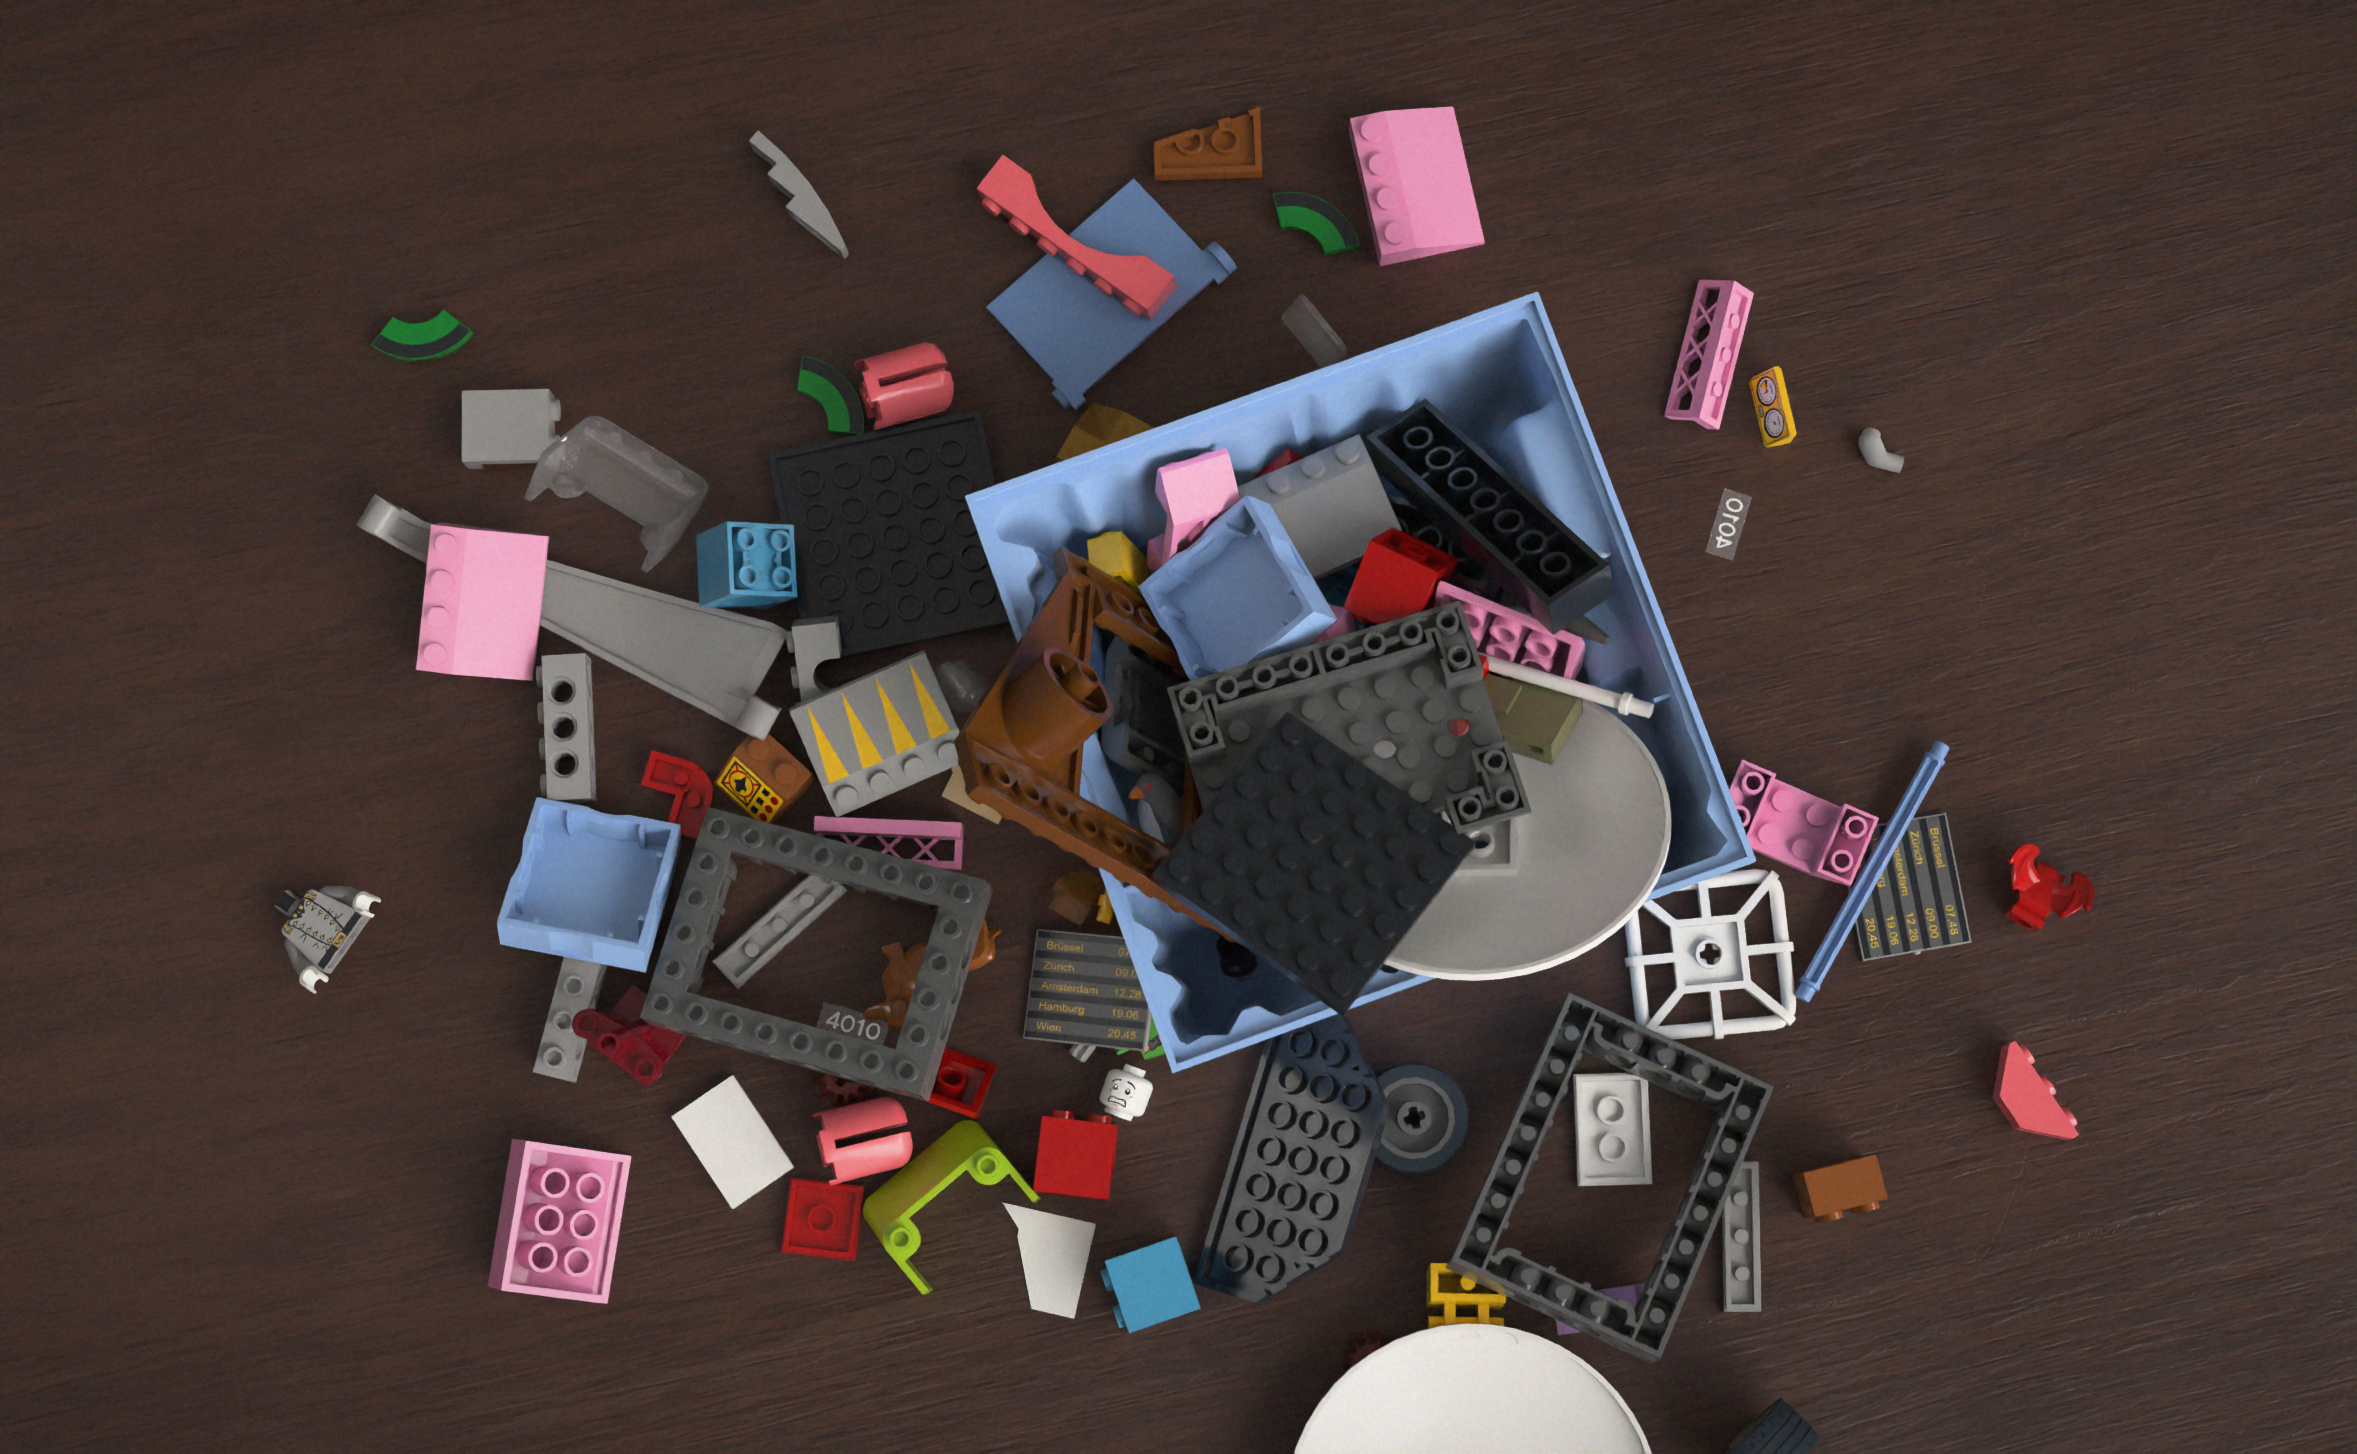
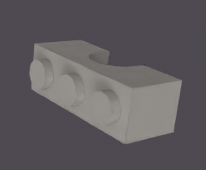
[786,615,842,705]

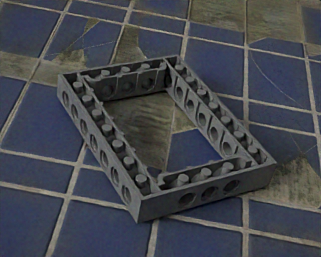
[640,807,993,1102]
[1446,992,1774,1364]

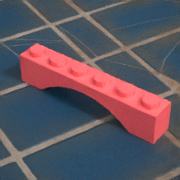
[977,155,1177,320]

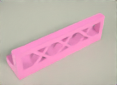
[1664,280,1754,430]
[814,816,964,870]

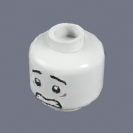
[1099,1064,1153,1121]

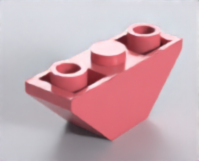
[1992,1041,2079,1140]

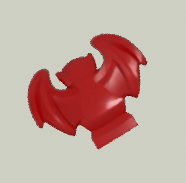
[2005,844,2095,932]

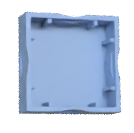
[1138,494,1337,681]
[497,797,682,973]

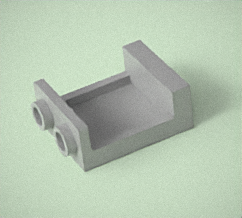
[462,389,561,469]

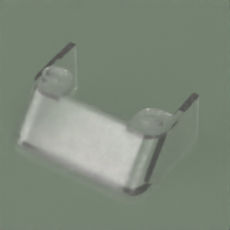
[524,416,709,572]

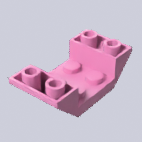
[1146,448,1240,570]
[1729,759,1879,886]

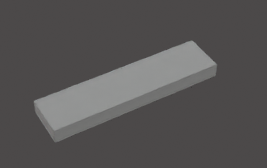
[713,875,847,989]
[1721,1162,1761,1312]

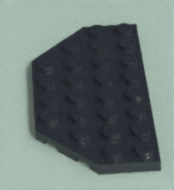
[1193,1014,1390,1305]

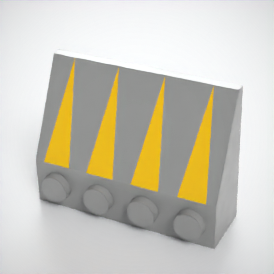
[789,650,960,818]

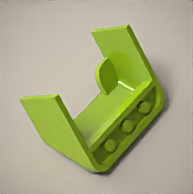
[863,1120,1041,1295]

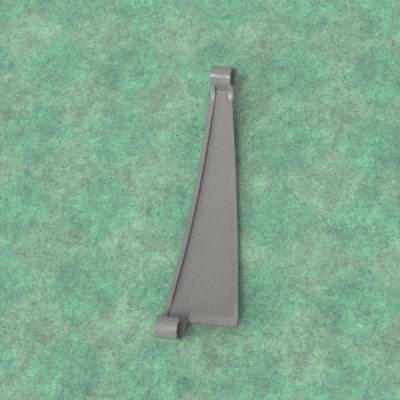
[356,494,786,741]

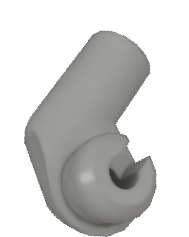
[1858,427,1904,474]

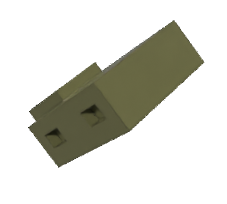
[1483,674,1583,765]

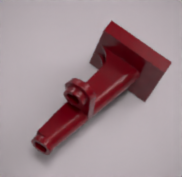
[572,984,687,1088]

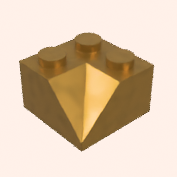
[1057,402,1154,462]

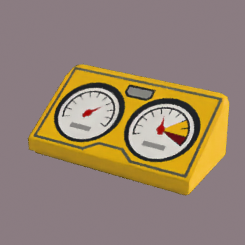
[1749,366,1797,448]

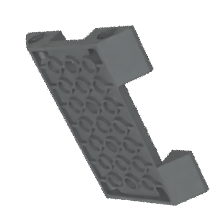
[1167,601,1532,834]

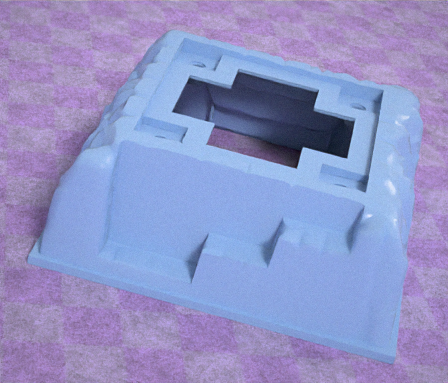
[965,291,1756,1073]

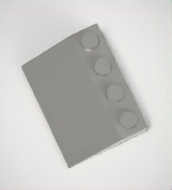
[1237,434,1402,581]

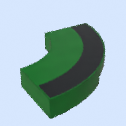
[1272,192,1360,256]
[371,310,474,362]
[797,356,865,436]

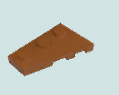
[1154,106,1262,181]

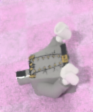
[275,885,381,994]

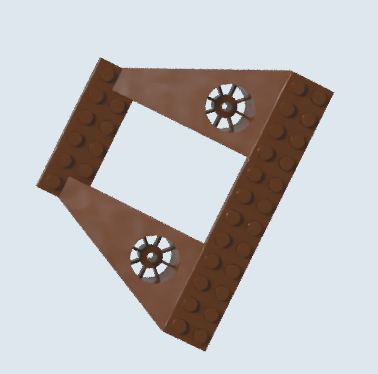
[954,546,1258,957]

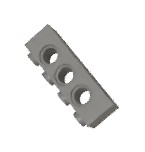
[536,653,597,804]
[533,957,608,1083]

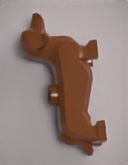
[863,918,1001,1028]

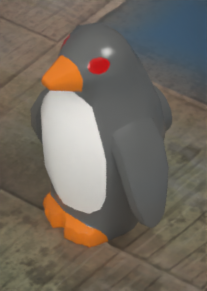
[1128,772,1183,848]

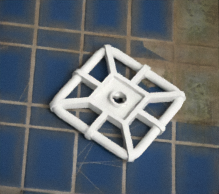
[1625,869,1796,1040]

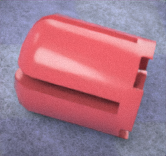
[854,342,954,431]
[812,1096,913,1186]

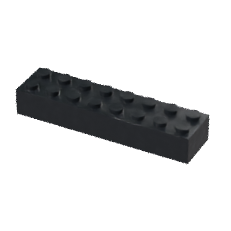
[1366,398,1614,635]

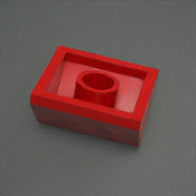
[926,1047,997,1119]

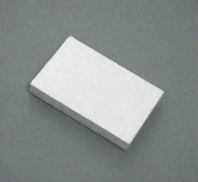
[1573,1073,1652,1186]
[671,1075,795,1209]

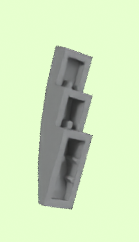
[749,131,849,260]

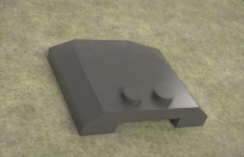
[1101,634,1190,797]

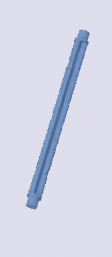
[1794,741,1950,1003]

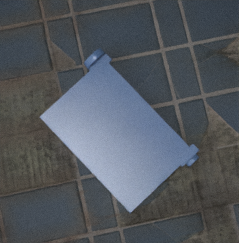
[986,178,1237,410]

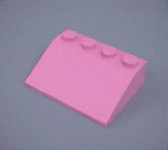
[1349,107,1485,266]
[416,523,549,681]
[1434,580,1586,680]
[488,1139,631,1304]

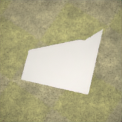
[1002,1202,1096,1319]

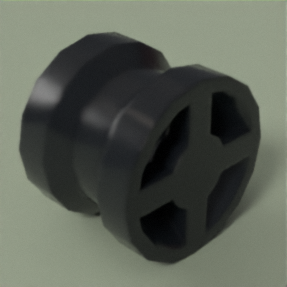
[1216,936,1257,977]

